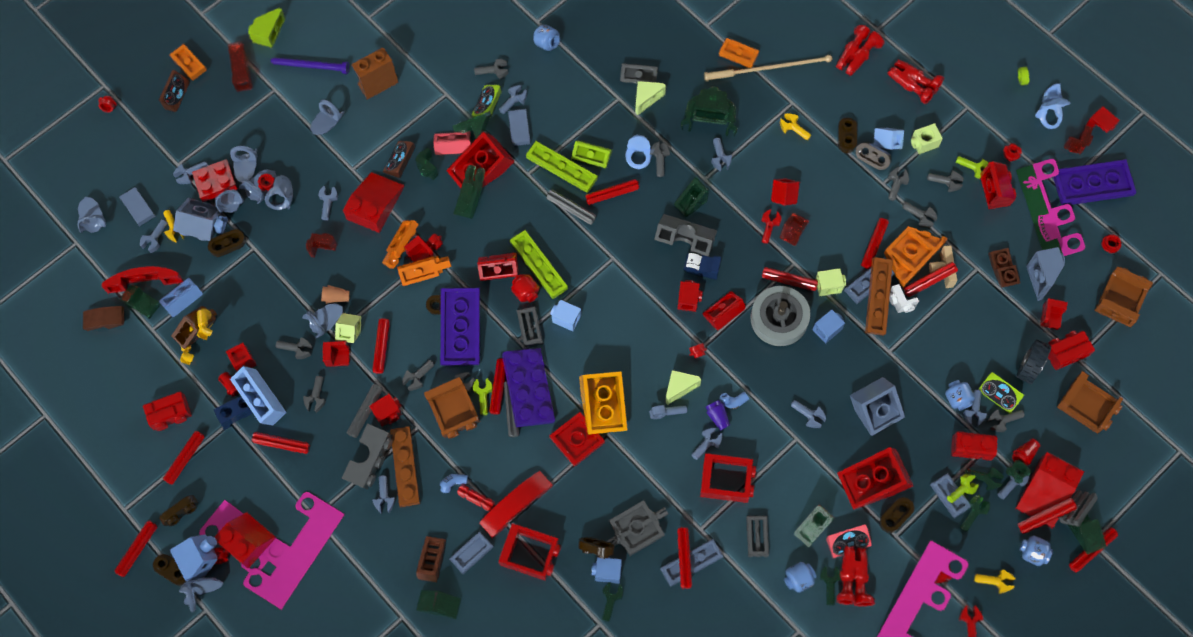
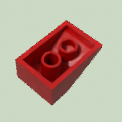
[446,132,515,197]
[343,172,404,233]
[837,447,913,510]
[1015,452,1084,528]

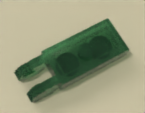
[453,165,485,219]

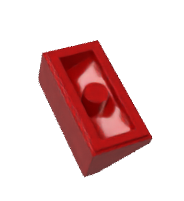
[702,291,746,330]

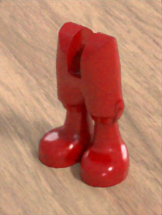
[836,25,885,76]
[887,59,944,104]
[837,546,875,606]

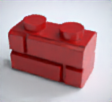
[477,253,519,281]
[1048,331,1095,370]
[143,391,192,431]
[951,432,997,460]

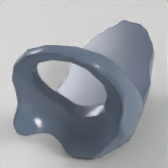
[311,100,344,135]
[230,146,257,182]
[239,169,277,204]
[265,175,293,210]
[215,190,243,213]
[77,197,106,233]
[302,304,343,338]
[179,577,223,612]

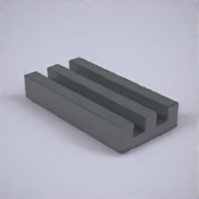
[516,307,543,348]
[1059,490,1098,526]
[746,516,769,557]

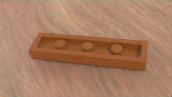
[865,257,893,336]
[390,426,420,507]

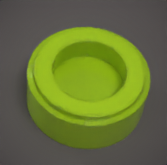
[1018,66,1029,85]

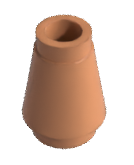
[321,285,350,304]

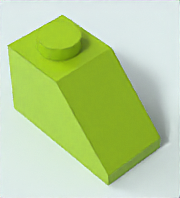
[248,8,285,48]

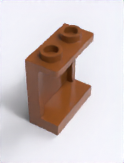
[352,48,398,100]
[1095,267,1153,328]
[1057,371,1124,434]
[424,377,481,439]

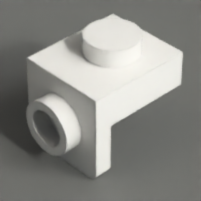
[889,284,919,313]

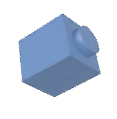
[813,309,845,344]
[591,557,622,584]

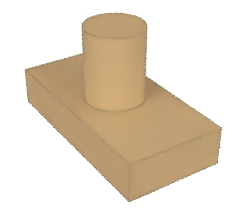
[929,245,957,288]

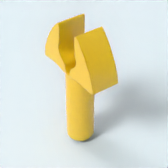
[780,113,811,140]
[163,210,185,242]
[974,570,1015,593]

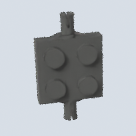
[606,500,668,556]

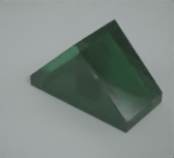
[674,177,709,217]
[416,590,461,619]

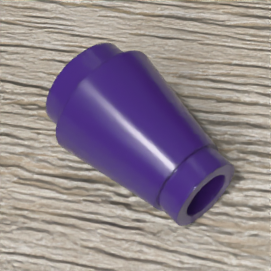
[706,400,730,431]

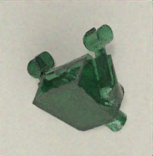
[681,86,737,137]

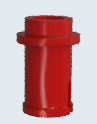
[218,372,239,397]

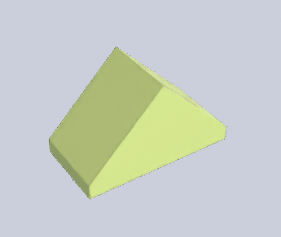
[636,81,666,115]
[666,371,701,405]

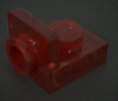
[780,213,809,246]

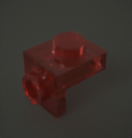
[1064,125,1094,154]
[306,233,337,257]

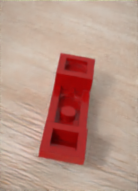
[102,266,183,294]
[479,471,553,539]

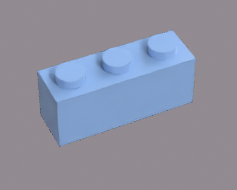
[230,366,287,425]

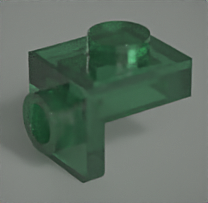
[415,148,438,181]

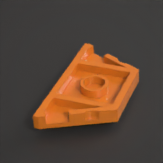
[884,226,948,288]

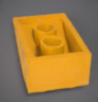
[579,372,627,434]

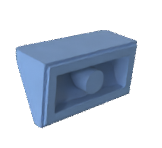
[159,278,203,317]

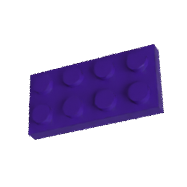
[1052,160,1137,206]
[440,288,480,366]
[502,348,555,427]

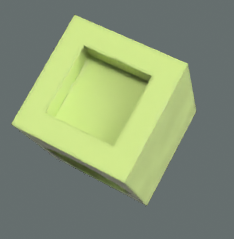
[911,123,943,154]
[815,269,846,296]
[335,313,361,343]

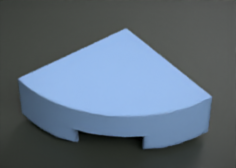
[1042,83,1062,103]
[214,215,228,234]

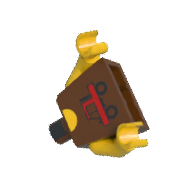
[171,306,217,365]

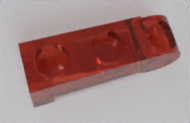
[228,41,253,92]

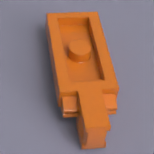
[382,220,419,269]
[397,256,451,286]

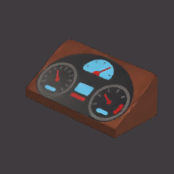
[159,70,189,112]
[383,141,415,178]

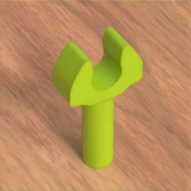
[956,156,989,179]
[473,378,493,415]
[947,474,979,503]

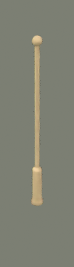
[704,55,832,81]

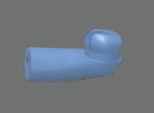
[719,392,749,409]
[440,474,468,493]

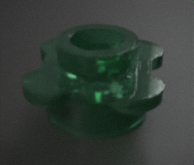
[1006,460,1031,484]

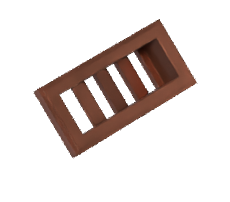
[416,536,446,582]

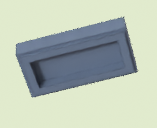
[508,109,530,146]
[120,187,156,227]
[930,473,972,518]
[449,532,494,574]

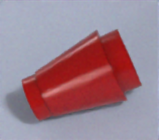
[1012,439,1040,467]

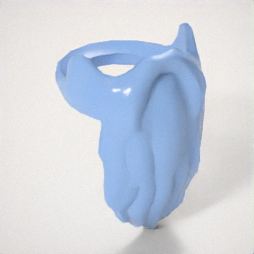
[1036,98,1071,129]
[625,135,652,169]

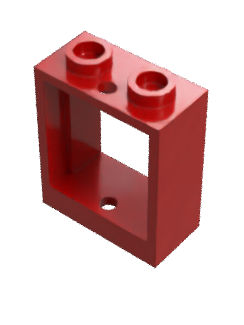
[700,453,756,503]
[498,523,561,581]

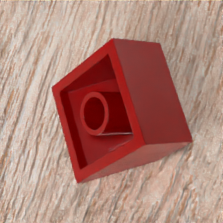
[980,161,1016,209]
[214,512,276,569]

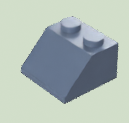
[173,198,224,241]
[1026,247,1065,301]
[850,377,905,436]

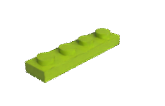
[526,141,598,193]
[510,230,568,299]

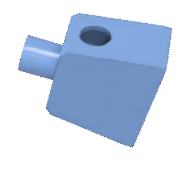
[170,534,218,582]

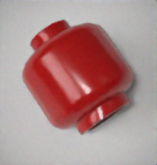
[511,274,540,303]

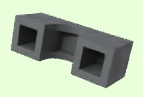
[654,214,717,256]
[342,423,393,490]

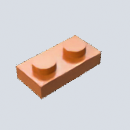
[719,38,759,68]
[169,44,207,81]

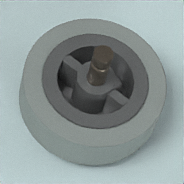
[751,286,810,346]

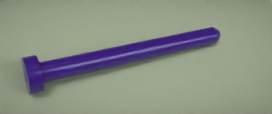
[271,57,349,74]

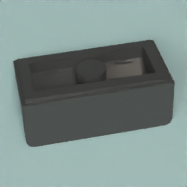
[620,63,658,83]

